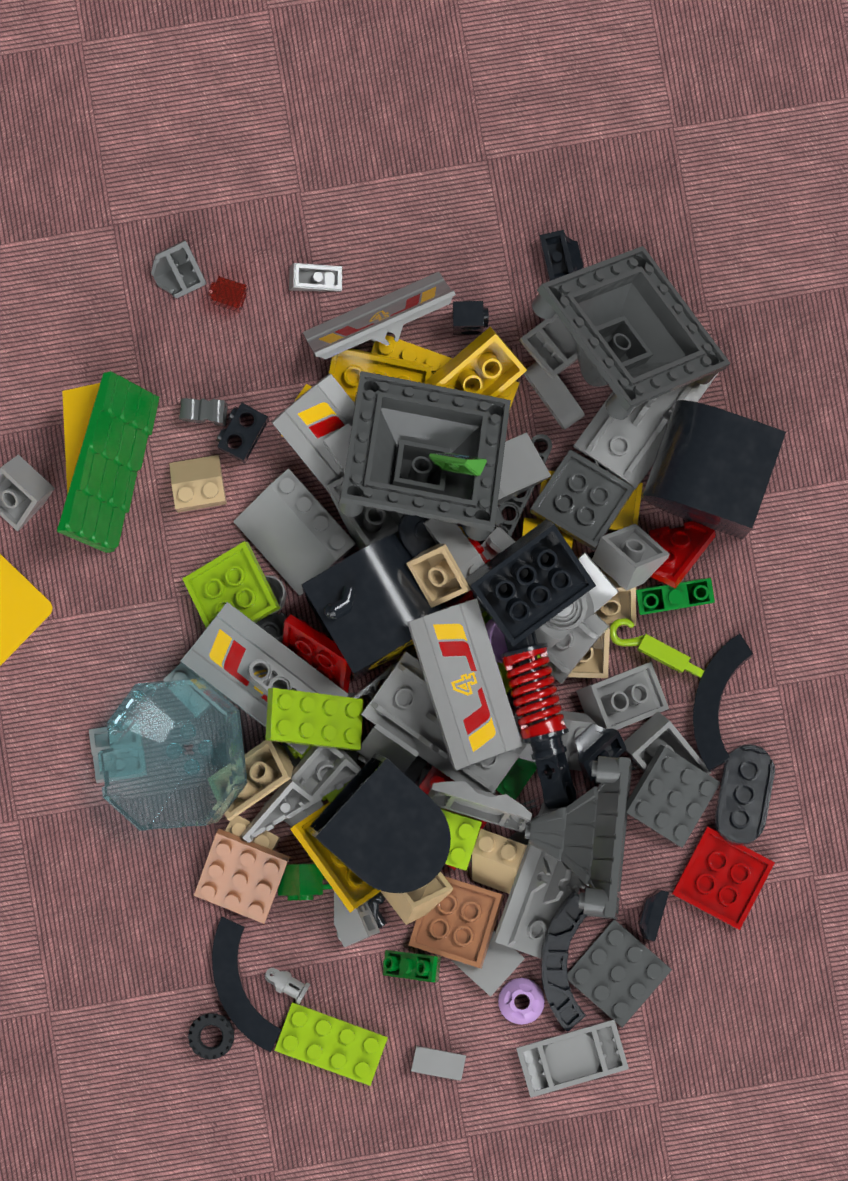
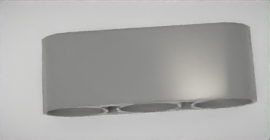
[524,362,585,430]
[247,659,302,697]

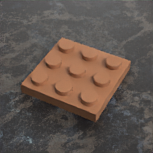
[194,829,290,924]
[409,876,504,969]

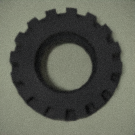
[188,1013,234,1060]

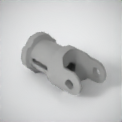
[265,968,310,1004]

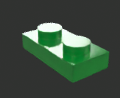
[496,758,537,800]

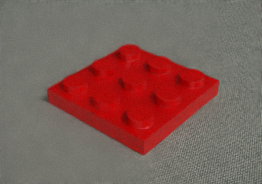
[282,614,351,693]
[672,826,775,930]

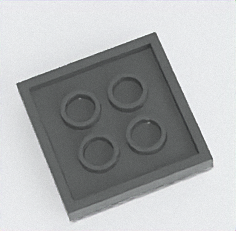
[530,449,635,551]
[626,745,721,848]
[567,919,672,1028]

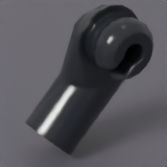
[324,586,356,619]
[367,892,387,929]

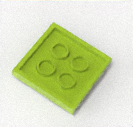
[182,541,280,629]

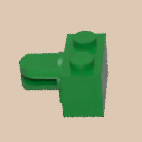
[278,864,333,901]

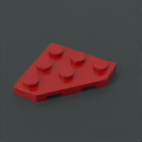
[648,521,715,588]

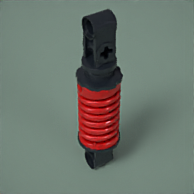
[500,631,577,809]

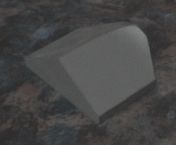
[151,240,207,298]

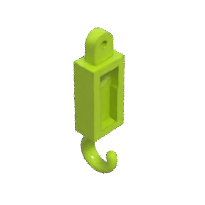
[610,618,704,678]

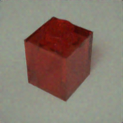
[208,276,248,313]

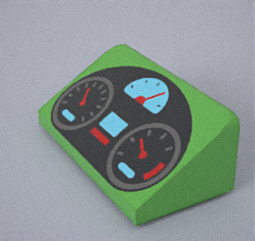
[429,453,487,476]

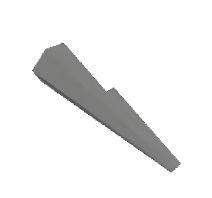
[242,746,361,843]

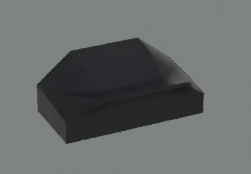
[539,230,584,281]
[575,723,627,781]
[637,889,669,941]

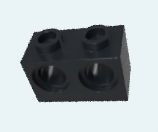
[452,301,489,335]
[216,402,269,463]

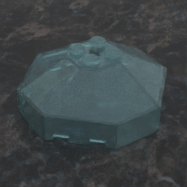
[98,677,248,831]

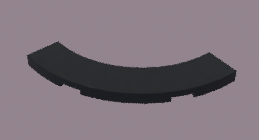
[693,633,754,772]
[541,890,587,1033]
[212,916,282,1053]

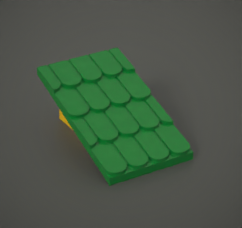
[57,371,160,553]

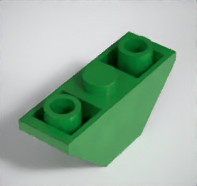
[636,577,715,615]
[383,950,441,983]

